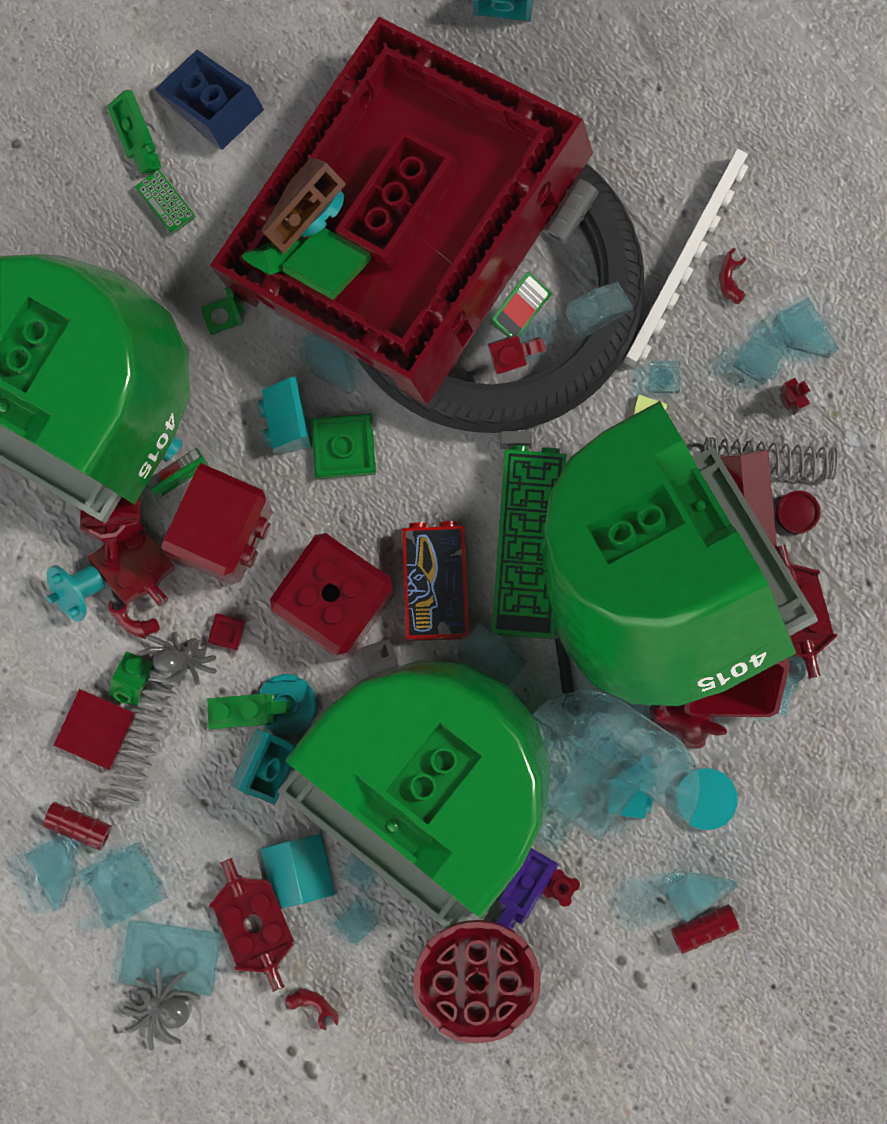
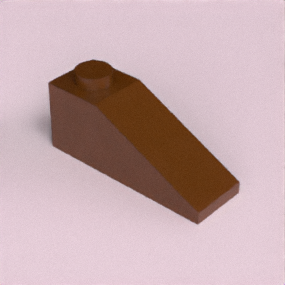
[262,157,346,254]

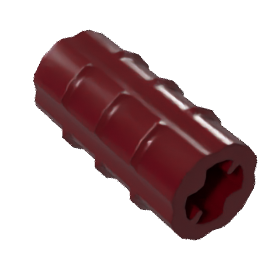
[43,802,112,851]
[671,904,740,954]

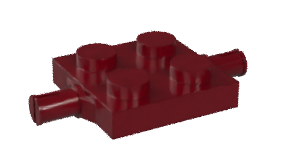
[88,529,175,607]

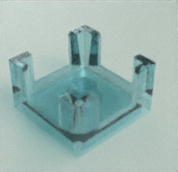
[79,842,168,929]

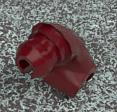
[718,248,746,304]
[108,601,160,639]
[285,987,339,1030]

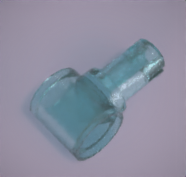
[777,656,807,718]

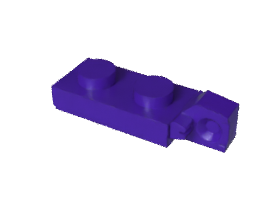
[497,848,559,930]

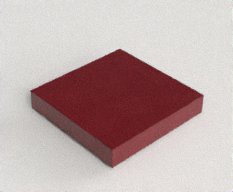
[53,689,136,771]

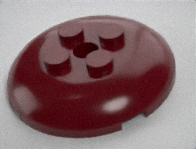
[413,920,541,1043]

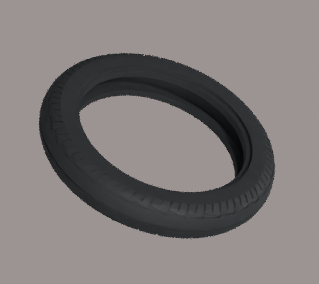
[356,163,644,433]

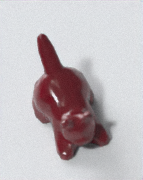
[646,704,727,749]

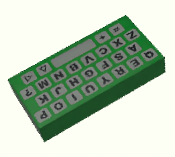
[135,169,196,235]

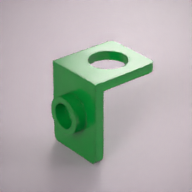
[201,287,245,335]

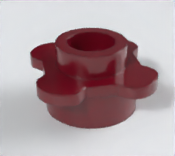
[543,869,580,907]

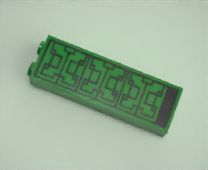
[491,445,567,640]

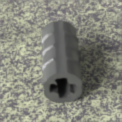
[543,178,599,245]

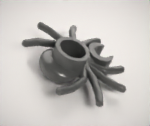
[139,632,217,686]
[122,966,201,1050]

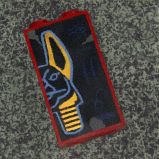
[402,521,469,642]

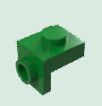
[110,651,154,706]

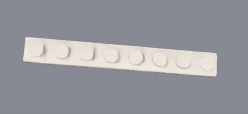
[624,149,749,368]

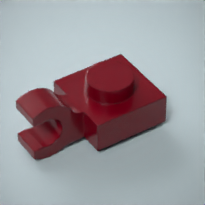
[487,334,546,374]
[779,378,811,415]

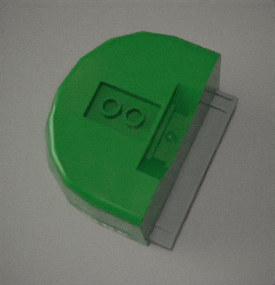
[0,254,190,524]
[543,401,818,706]
[277,660,551,928]

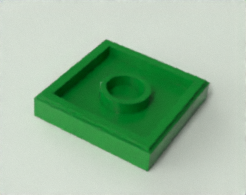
[283,228,371,300]
[311,413,376,480]

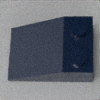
[155,50,264,150]

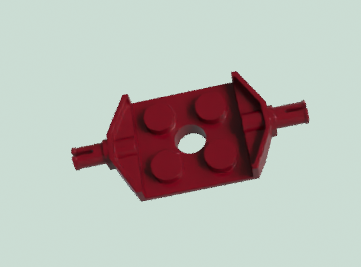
[80,497,144,563]
[775,545,837,679]
[209,858,295,992]

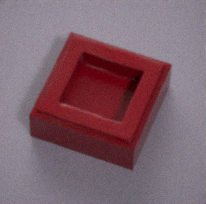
[207,613,246,651]

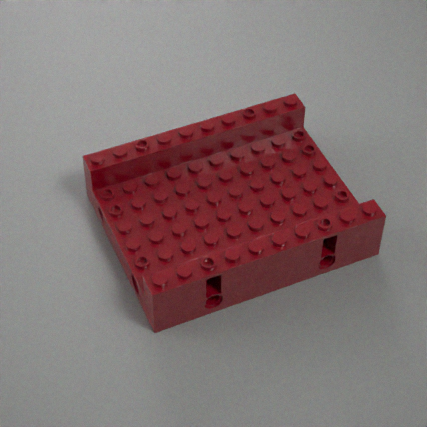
[210,17,593,405]

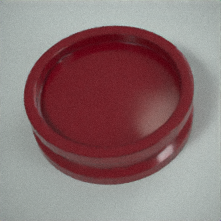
[776,490,821,534]

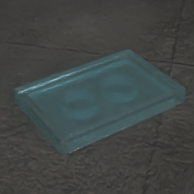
[118,919,222,996]

